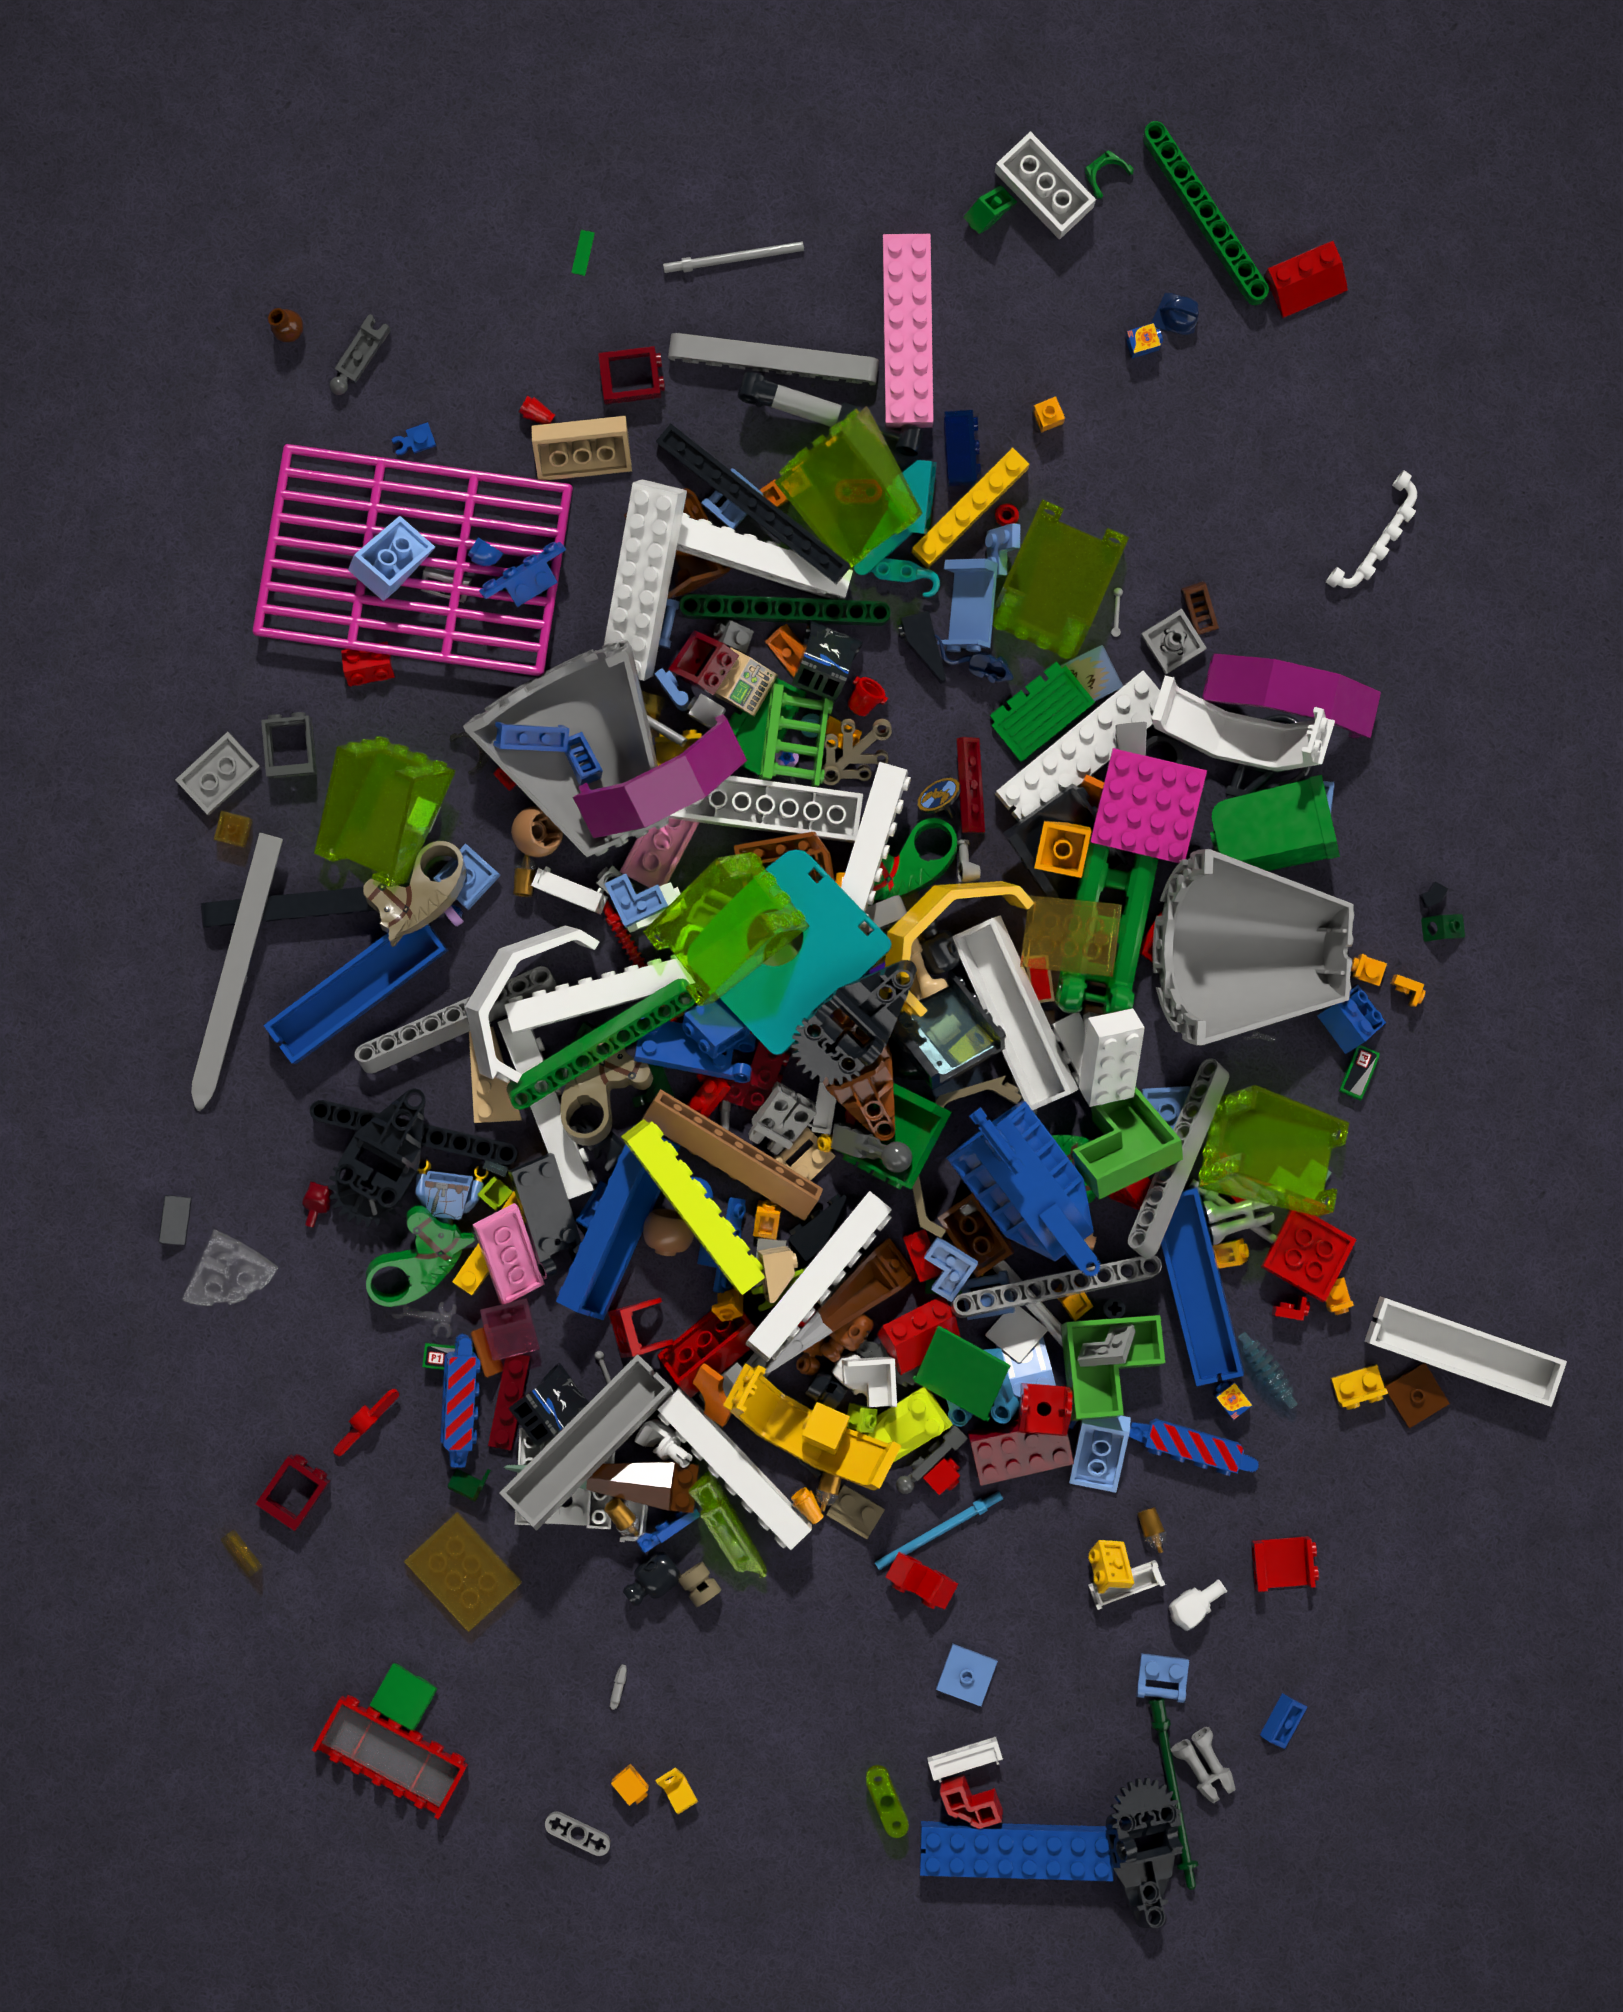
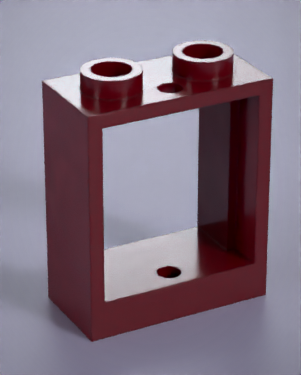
[598,346,665,405]
[668,630,739,696]
[256,1454,330,1531]

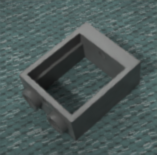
[261,712,317,779]

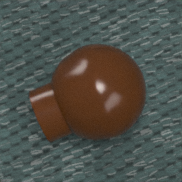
[268,308,303,343]

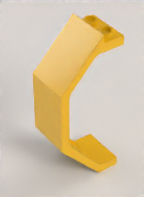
[883,881,1034,1017]
[723,1363,901,1491]

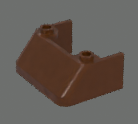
[624,488,731,599]

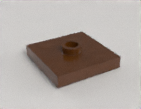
[1384,1362,1450,1428]

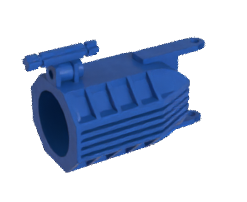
[946,1100,1101,1277]

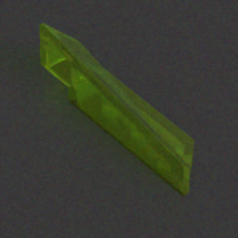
[689,1470,766,1578]

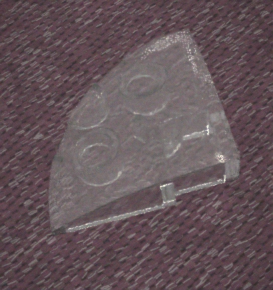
[182,1229,278,1306]

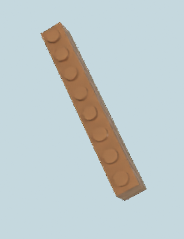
[641,1089,823,1220]

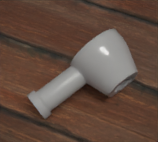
[957,840,981,884]

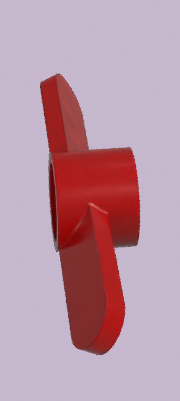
[333,1389,400,1457]

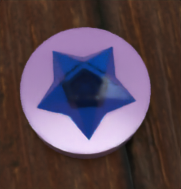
[775,751,799,767]
[444,905,464,927]

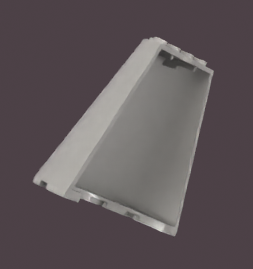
[463,640,669,857]
[1153,849,1354,1045]

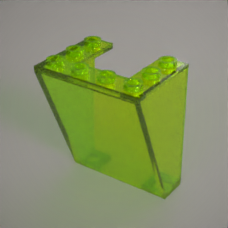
[774,406,923,569]
[992,499,1129,660]
[314,736,455,887]
[643,852,809,1006]
[1198,1085,1349,1216]

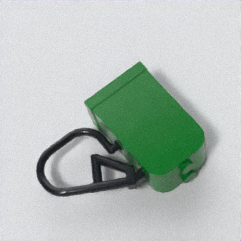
[1210,714,1340,871]

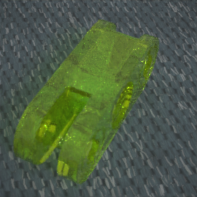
[866,1765,909,1838]

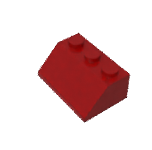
[1264,241,1348,318]
[877,1296,961,1375]

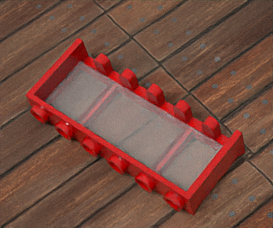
[312,1695,468,1819]

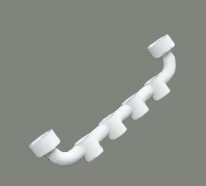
[1326,470,1417,588]

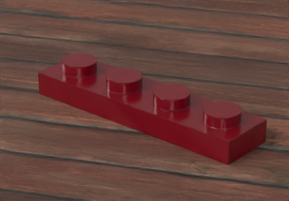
[957,737,985,833]
[488,1351,531,1450]

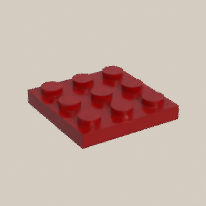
[1261,1204,1357,1302]

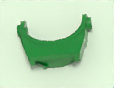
[1084,150,1134,199]

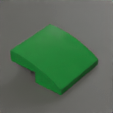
[370,1663,438,1731]

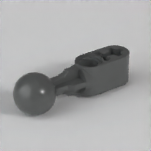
[831,1122,913,1173]

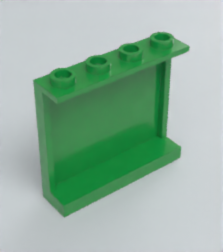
[836,1083,951,1189]

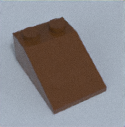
[937,1193,1014,1278]

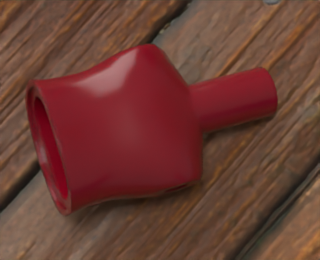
[302,1181,333,1228]

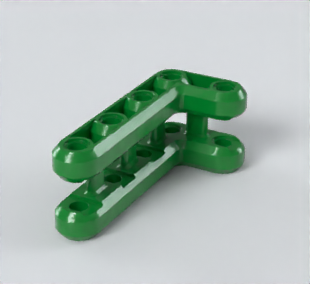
[1055,836,1158,1014]

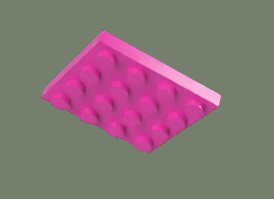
[1090,748,1207,863]

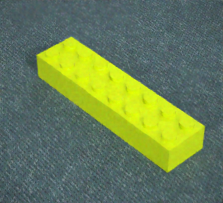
[621,1119,765,1295]

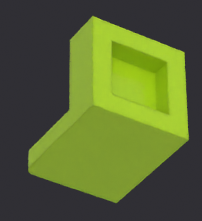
[477,1176,513,1210]

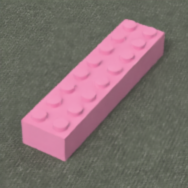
[882,234,933,428]

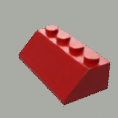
[657,1310,757,1398]

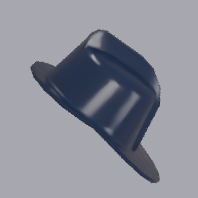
[1151,293,1199,335]

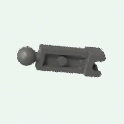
[330,314,391,395]
[896,1425,968,1494]

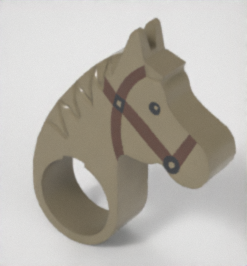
[363,841,466,947]
[560,1043,653,1146]

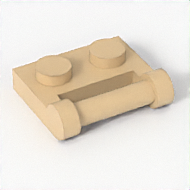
[773,1127,835,1180]

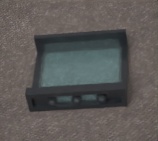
[890,970,1006,1090]

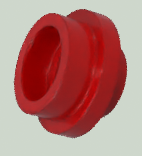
[995,503,1019,526]

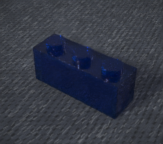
[944,410,981,486]

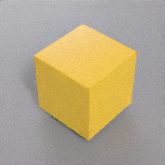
[802,1402,850,1455]

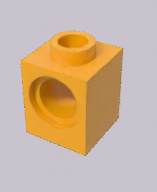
[1032,396,1065,433]
[611,1764,649,1806]

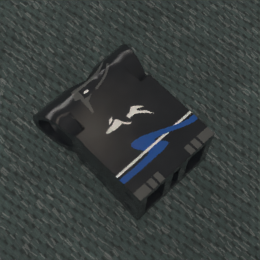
[792,620,863,702]
[509,1363,589,1447]

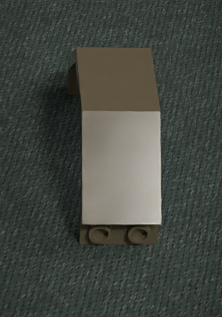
[912,1076,1022,1238]

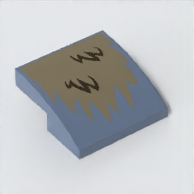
[1061,645,1123,701]

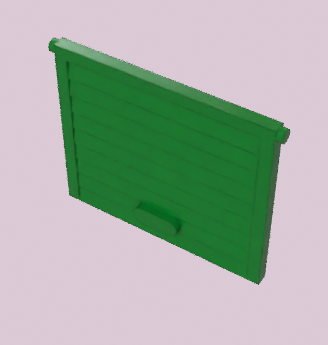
[913,1326,1011,1421]

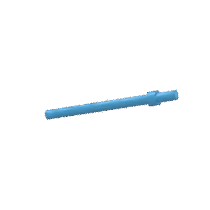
[875,1491,1003,1570]

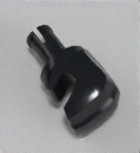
[575,1116,625,1174]

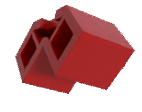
[886,1552,958,1609]
[940,1774,1003,1829]

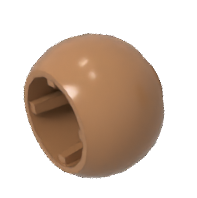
[511,806,563,857]
[643,1208,694,1256]

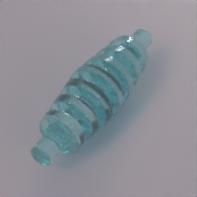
[1238,1332,1298,1409]

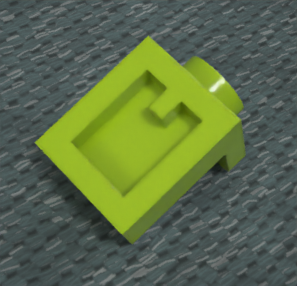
[847,1403,878,1433]

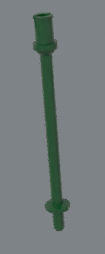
[1149,1698,1198,1890]

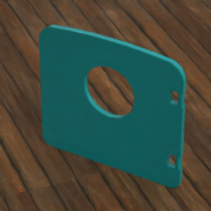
[687,849,892,1055]

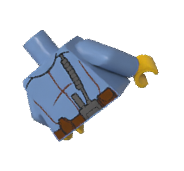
[415,1159,488,1225]

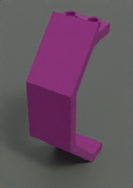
[1202,654,1381,739]
[573,714,747,838]

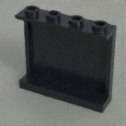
[1003,784,1128,913]

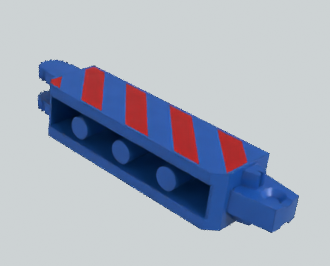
[440,1333,480,1468]
[1129,1418,1259,1476]

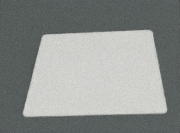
[985,1306,1048,1363]

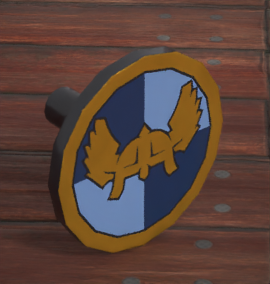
[917,778,961,819]

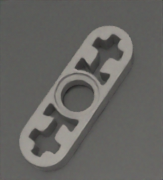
[545,1811,611,1856]

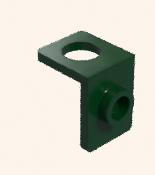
[1421,914,1465,942]
[447,1469,491,1502]

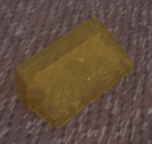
[220,1530,262,1577]

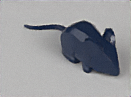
[935,635,1013,683]

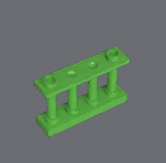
[759,684,833,787]

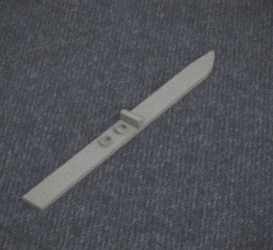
[191,833,283,1111]

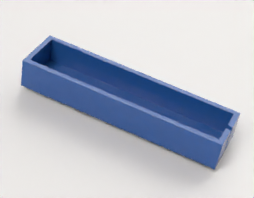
[263,924,449,1064]
[556,1125,681,1320]
[1161,1187,1244,1386]
[919,1821,1114,1881]

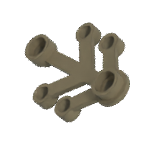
[821,719,892,785]

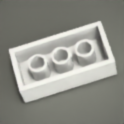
[995,131,1096,240]
[1079,1008,1145,1107]

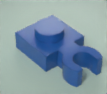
[391,422,436,455]

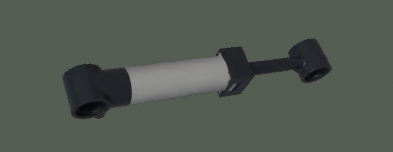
[737,372,924,457]

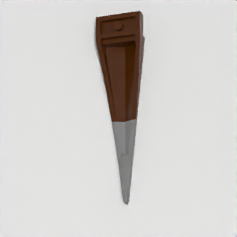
[765,1238,917,1374]

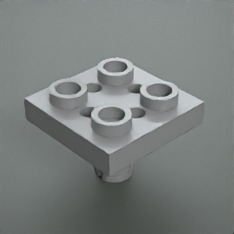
[1141,609,1207,675]

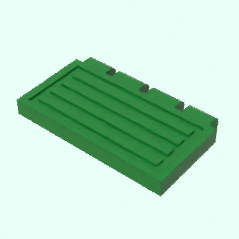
[990,661,1096,763]
[728,678,807,776]

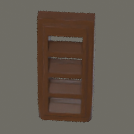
[1181,582,1219,635]

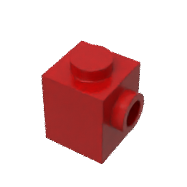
[923,1456,960,1495]

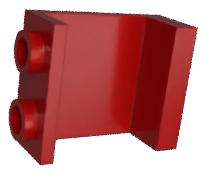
[1251,1536,1319,1592]

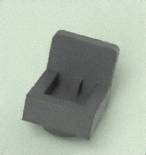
[713,620,754,653]

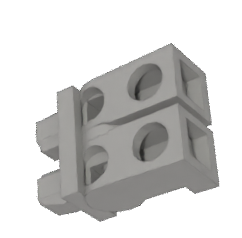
[748,1081,817,1155]

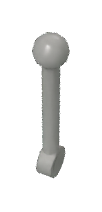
[1111,588,1123,637]
[595,1351,611,1384]

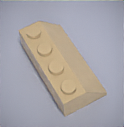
[532,416,632,481]

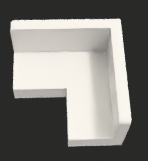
[842,1357,897,1407]

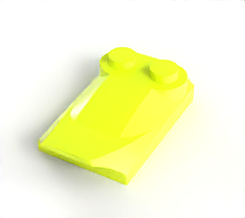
[864,1387,953,1462]

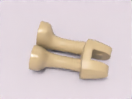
[909,938,948,1000]

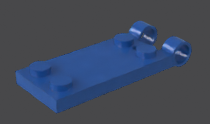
[634,1017,756,1083]

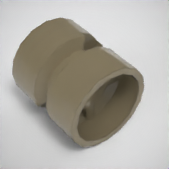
[679,1561,721,1607]

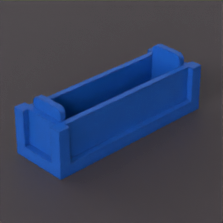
[493,722,570,752]

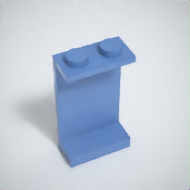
[938,559,998,652]

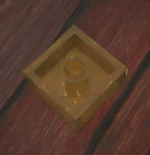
[214,811,252,848]

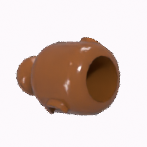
[820,1313,874,1363]

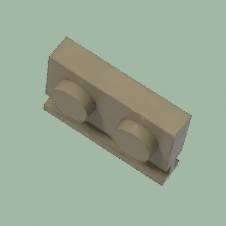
[826,1485,885,1539]

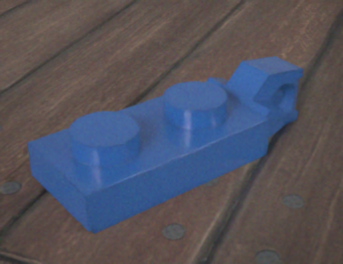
[636,1508,700,1553]

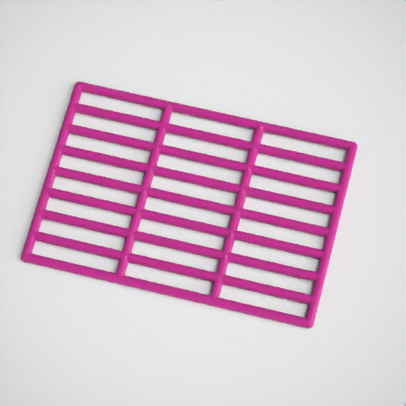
[252,444,573,676]

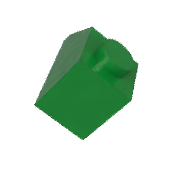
[963,185,1017,234]

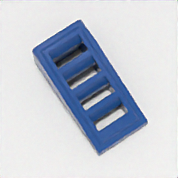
[565,732,603,786]

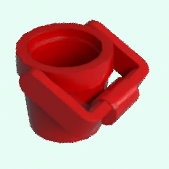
[847,676,888,716]

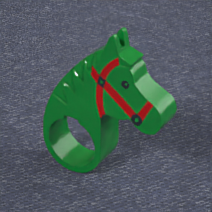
[868,818,958,906]

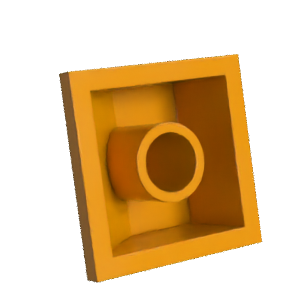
[1034,821,1091,878]

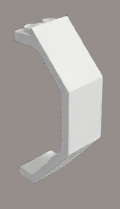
[1152,676,1335,772]
[465,925,599,1083]

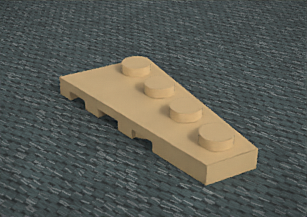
[469,1027,522,1123]

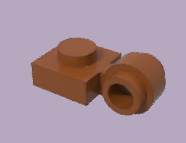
[796,1336,827,1375]

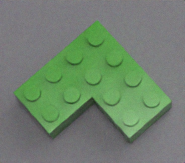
[1073,1086,1183,1199]
[1061,1315,1165,1421]

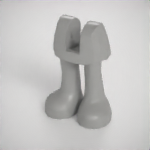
[1171,1727,1236,1804]

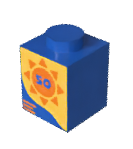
[1125,323,1163,358]
[1213,1381,1252,1420]

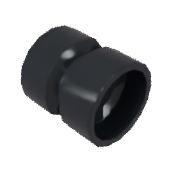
[804,1368,848,1410]

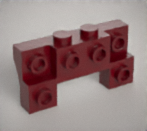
[722,1031,791,1112]

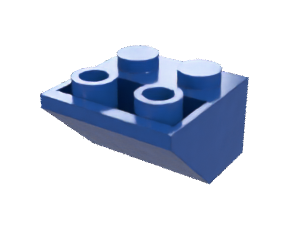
[1317,985,1386,1054]

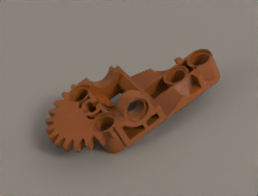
[812,1008,895,1141]

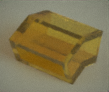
[642,691,665,721]

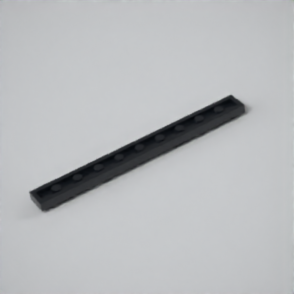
[656,423,851,585]

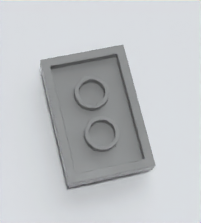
[175,732,261,815]

